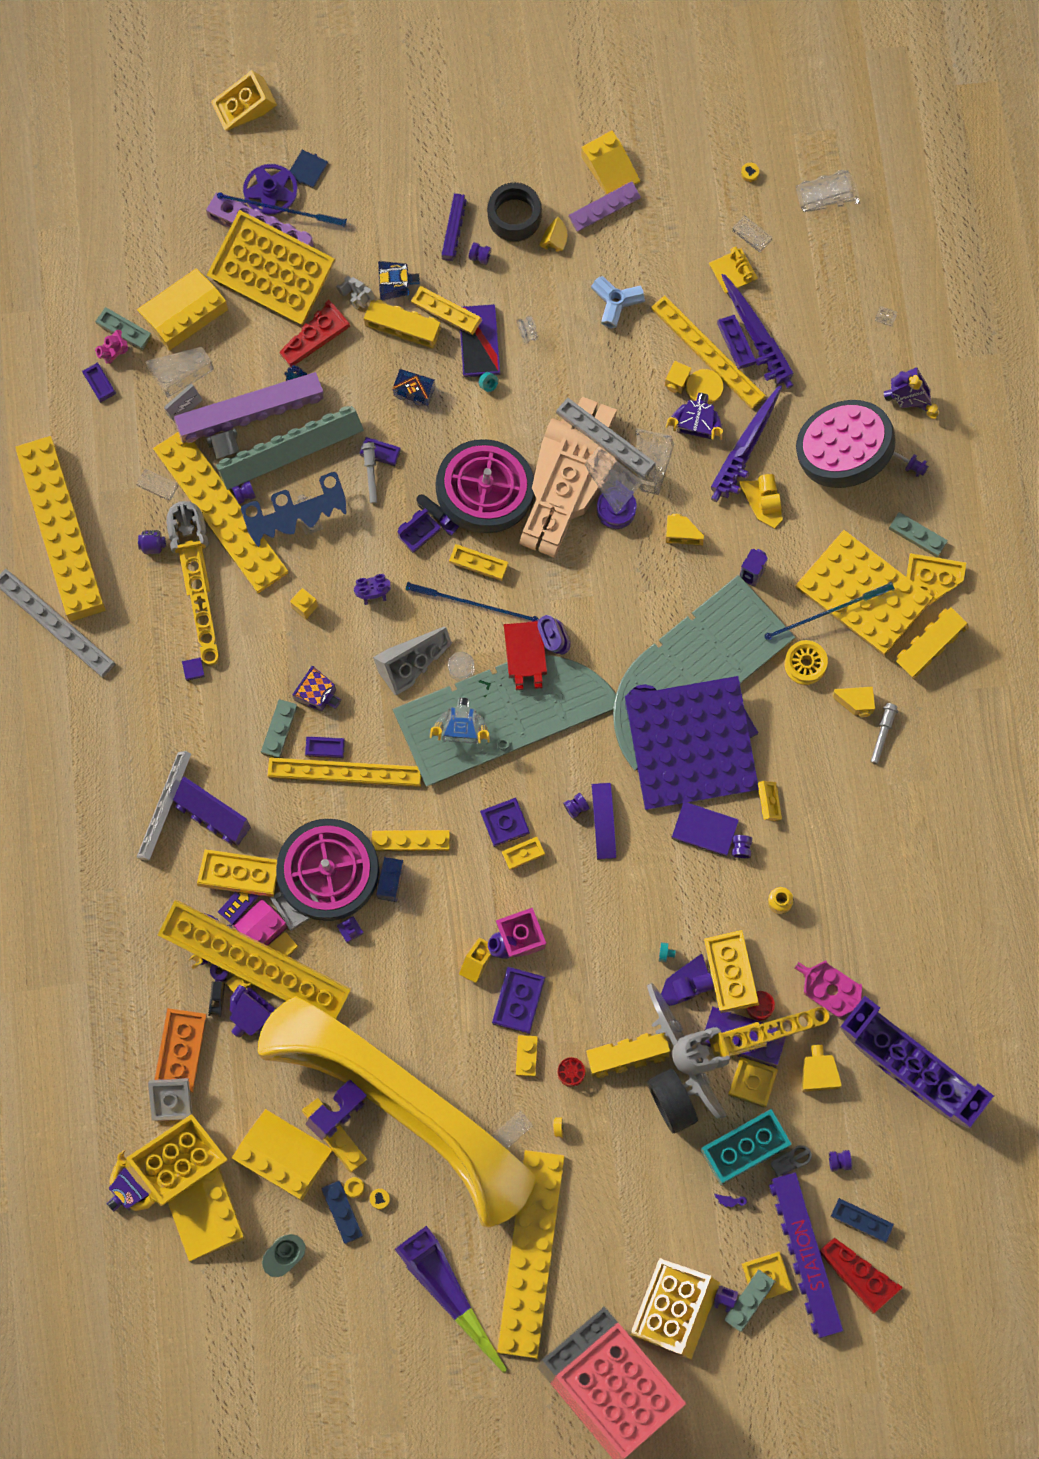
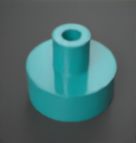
[479,372,498,392]
[659,942,676,963]

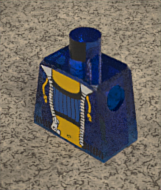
[378,261,420,301]

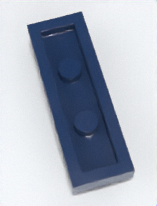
[321,1180,363,1244]
[830,1198,894,1243]

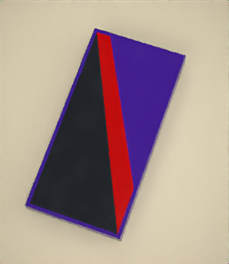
[460,304,500,377]

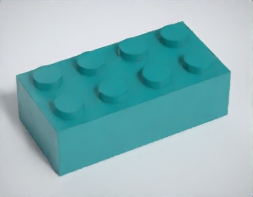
[701,1109,791,1186]

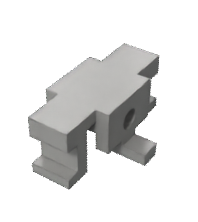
[336,276,376,309]

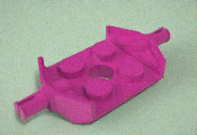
[794,960,862,1018]

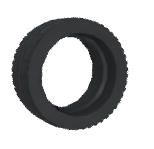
[487,182,542,242]
[647,1069,698,1134]

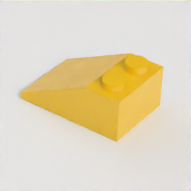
[211,70,277,131]
[581,130,640,195]

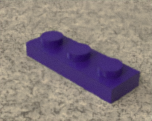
[717,315,756,370]

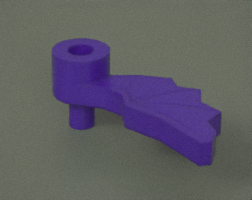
[715,1193,747,1208]

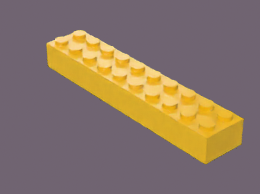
[15,436,106,622]

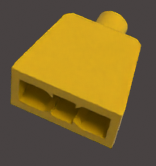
[802,1045,841,1092]

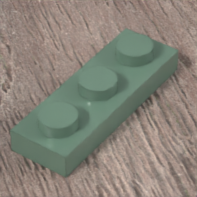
[95,307,152,350]
[889,512,948,558]
[261,699,298,758]
[724,1269,776,1332]

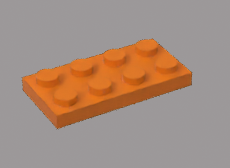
[154,1008,207,1093]

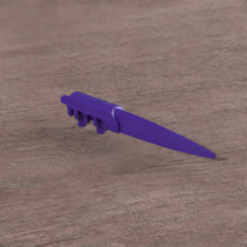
[721,274,794,389]
[711,386,782,502]

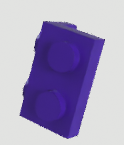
[397,508,441,553]

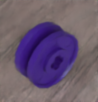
[597,487,637,529]

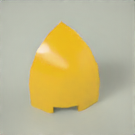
[539,217,568,251]

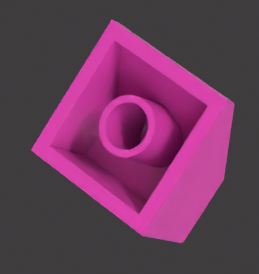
[233,899,288,946]
[496,908,546,957]

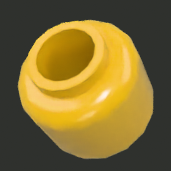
[768,887,794,914]

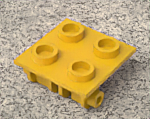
[709,246,758,294]

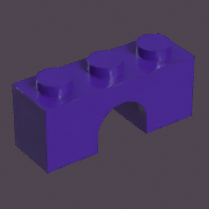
[305,1079,367,1141]

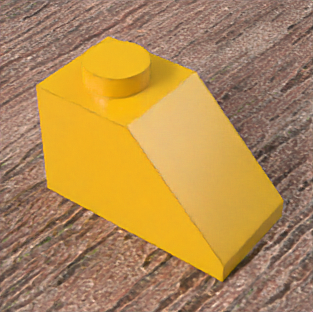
[665,514,704,545]
[833,687,875,717]
[459,938,492,983]

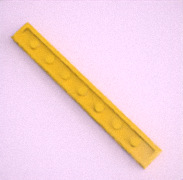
[651,295,766,410]
[267,758,422,787]

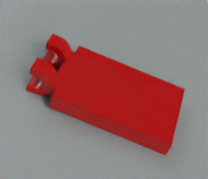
[503,621,547,691]

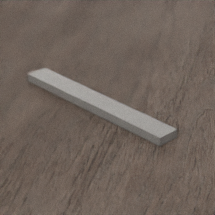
[0,569,116,678]

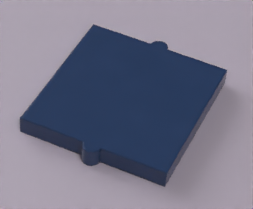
[289,149,328,188]

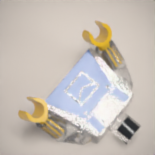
[430,698,490,744]

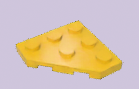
[906,553,966,607]

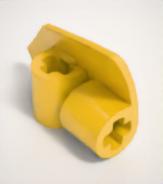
[739,474,783,529]

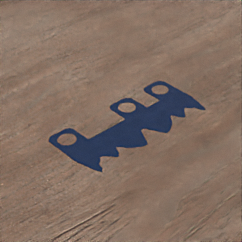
[241,472,347,547]

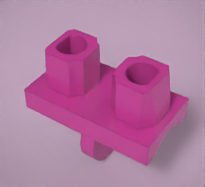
[95,330,128,364]

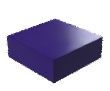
[182,657,205,681]

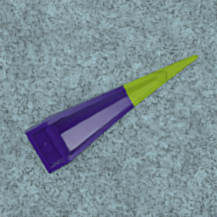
[395,1226,506,1373]

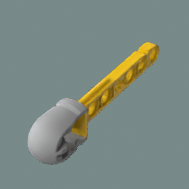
[166,501,219,666]
[672,1007,829,1075]

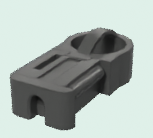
[771,1145,811,1177]

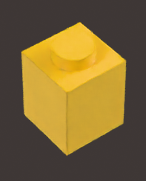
[665,361,691,394]
[290,588,318,620]

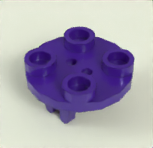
[354,574,391,605]

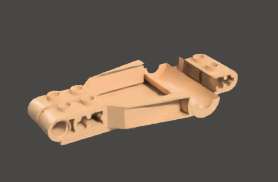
[519,397,617,558]

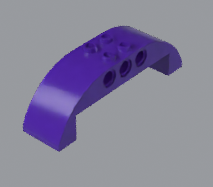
[840,996,994,1128]

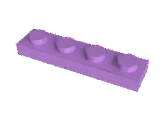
[568,182,641,232]

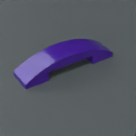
[591,783,616,860]

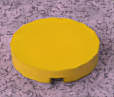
[686,369,723,405]

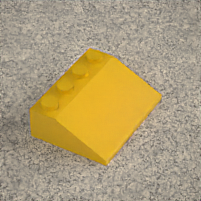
[137,269,228,351]
[232,1109,333,1201]
[125,1114,227,1206]
[168,1167,246,1262]
[630,1259,720,1359]

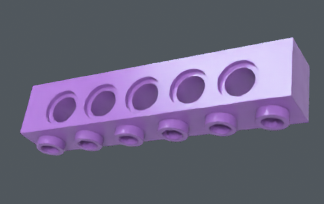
[206,192,314,247]

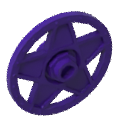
[243,164,297,215]

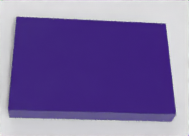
[671,802,739,857]
[492,967,545,1034]

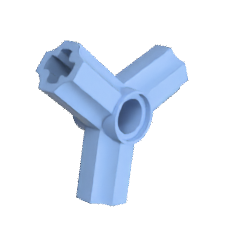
[591,276,645,329]

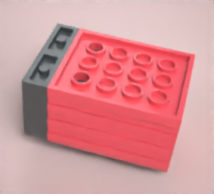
[537,1306,686,1459]

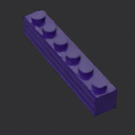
[441,193,467,261]

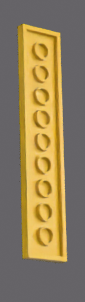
[153,432,289,594]
[157,899,351,1019]
[497,1150,564,1358]

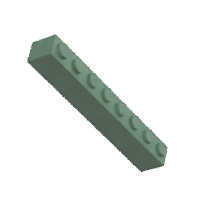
[216,406,364,490]

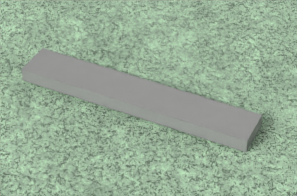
[556,398,656,479]
[137,751,191,861]

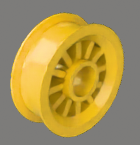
[785,640,828,685]

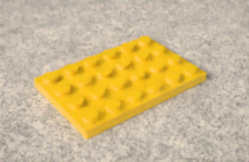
[206,210,336,325]
[796,530,933,656]

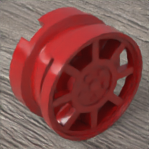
[746,991,775,1021]
[557,1057,585,1087]

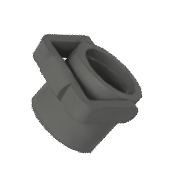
[207,429,240,458]

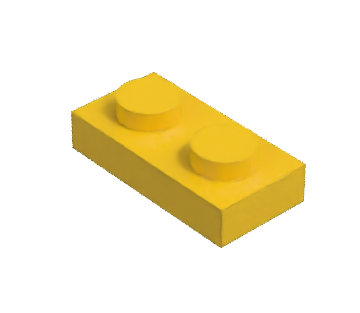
[758,781,782,821]
[502,837,545,871]
[516,1035,538,1077]

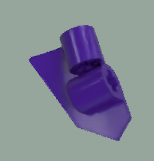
[661,954,714,1006]

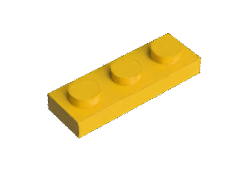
[449,544,509,581]

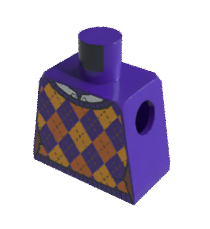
[292,666,341,711]

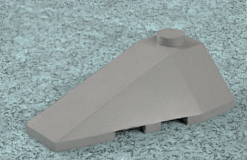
[373,626,452,695]

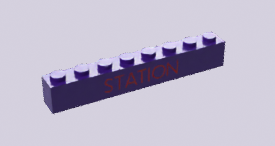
[769,1172,843,1339]

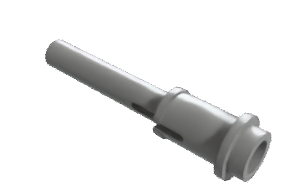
[361,443,377,503]
[870,703,898,764]

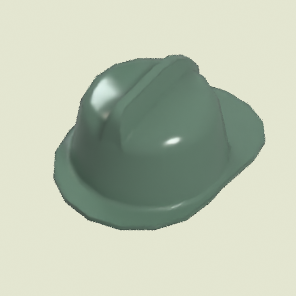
[262,1234,306,1277]

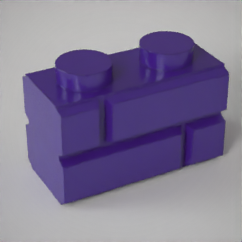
[740,549,768,586]

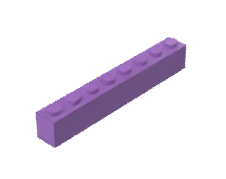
[174,372,323,443]

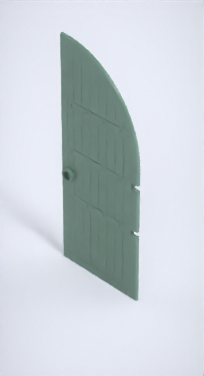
[613,575,795,771]
[392,655,616,787]

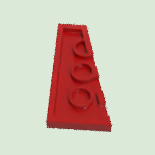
[279,299,350,368]
[819,1237,903,1314]

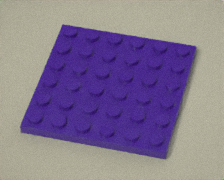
[624,676,759,810]

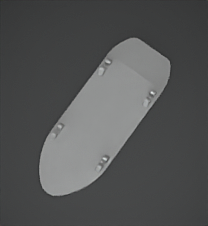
[647,983,727,1119]

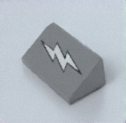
[164,384,202,423]

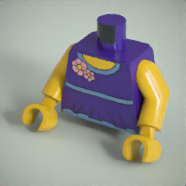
[106,1150,156,1212]

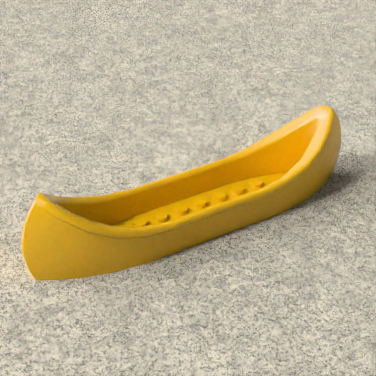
[258,996,536,1228]

